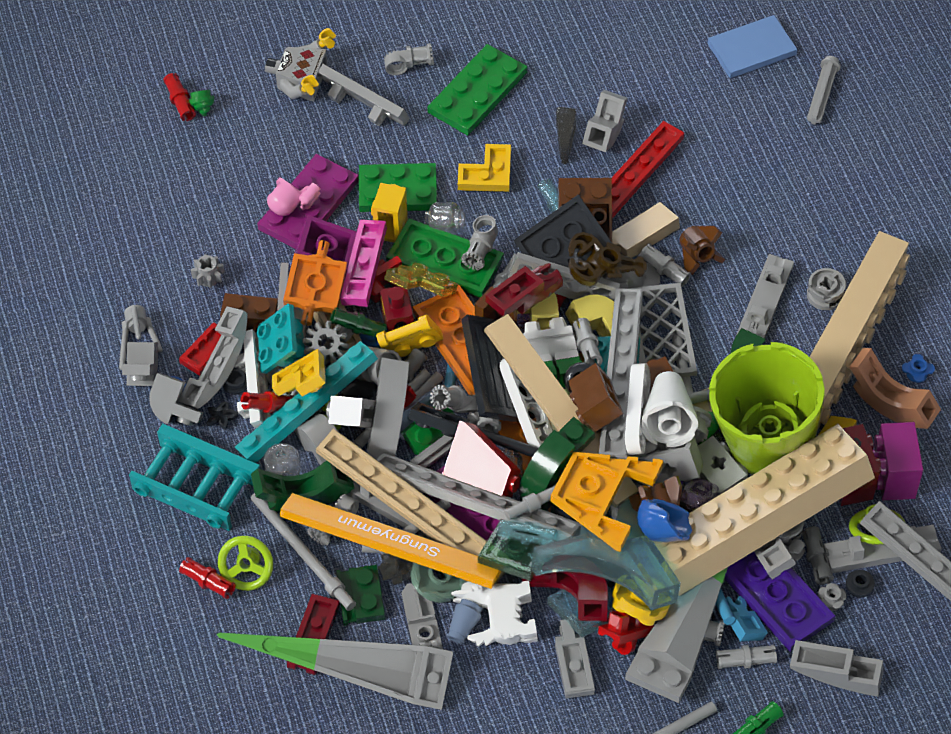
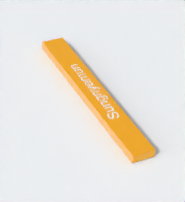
[280,493,503,589]

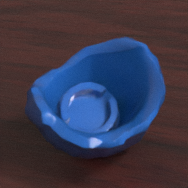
[637,499,692,543]

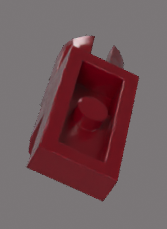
[485,263,563,317]

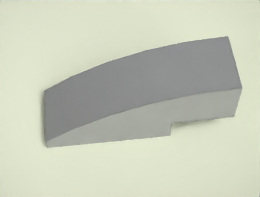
[790,640,883,697]

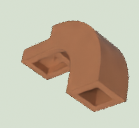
[849,348,941,429]

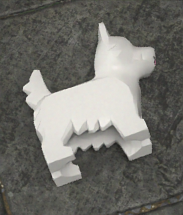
[451,581,538,647]

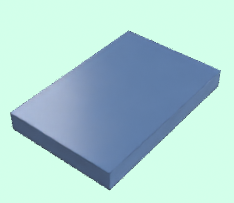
[707,15,797,78]

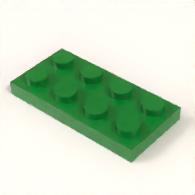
[427,44,527,136]
[386,218,504,298]

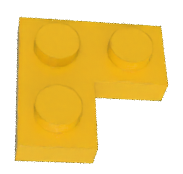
[458,144,511,192]
[272,349,325,397]

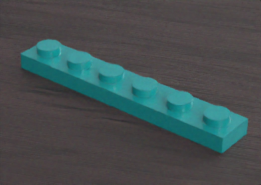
[235,341,378,463]

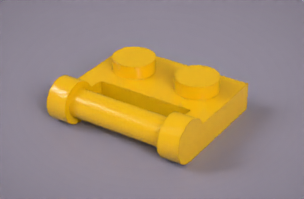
[376,314,444,357]

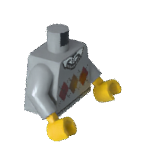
[265,28,336,101]

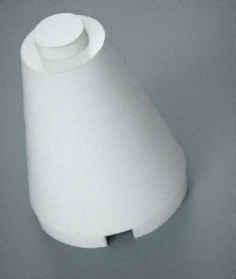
[641,371,698,447]

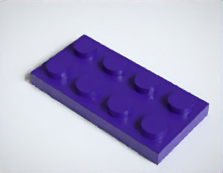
[724,551,835,652]

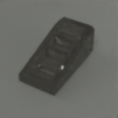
[556,107,577,164]

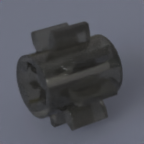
[378,553,413,585]

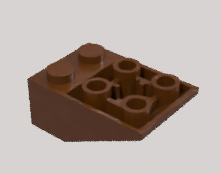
[557,178,612,242]

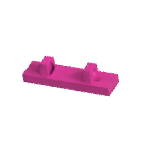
[340,220,387,307]

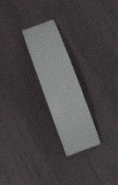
[179,306,247,409]
[366,357,409,459]

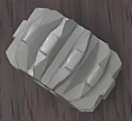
[303,321,349,366]

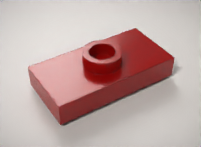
[179,322,221,376]

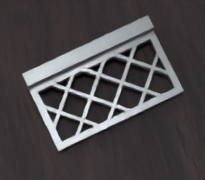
[619,283,697,377]

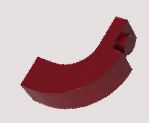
[522,551,608,621]

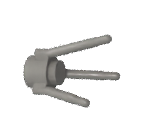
[119,305,163,370]

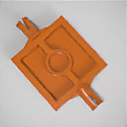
[283,240,347,326]

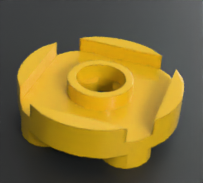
[612,576,671,626]

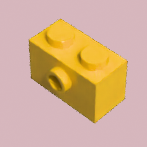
[371,183,408,242]

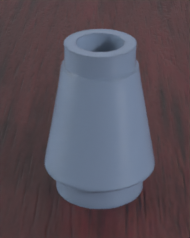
[447,599,482,644]

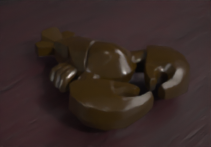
[568,232,647,286]

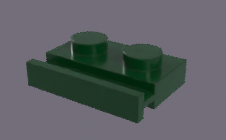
[336,565,385,626]

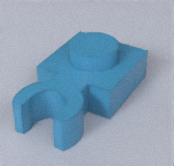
[726,596,768,641]

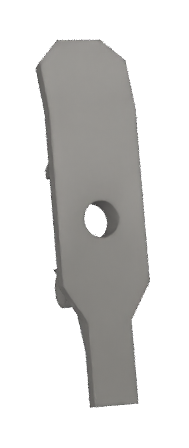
[401,583,443,649]

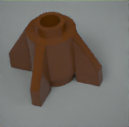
[679,226,725,275]
[628,476,682,512]

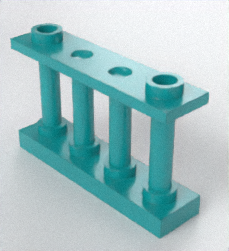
[129,424,260,531]

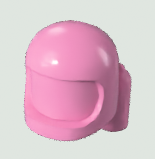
[267,177,321,216]

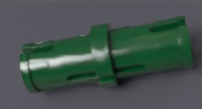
[330,307,387,338]

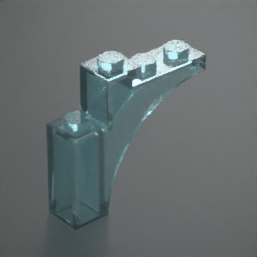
[531,525,681,610]

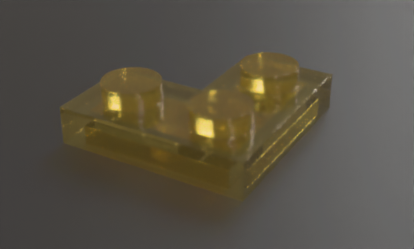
[385,263,458,297]

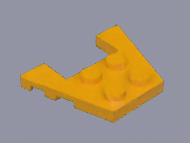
[551,452,663,552]

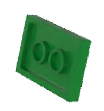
[359,163,437,212]

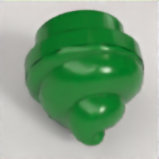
[189,90,214,116]

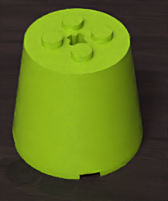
[709,342,825,475]

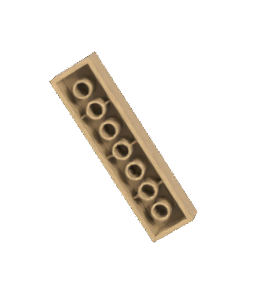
[810,231,910,430]
[644,424,875,596]

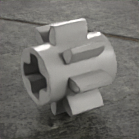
[191,254,225,288]

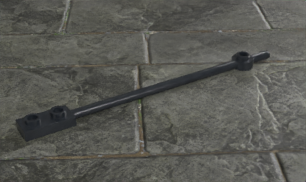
[408,402,704,513]

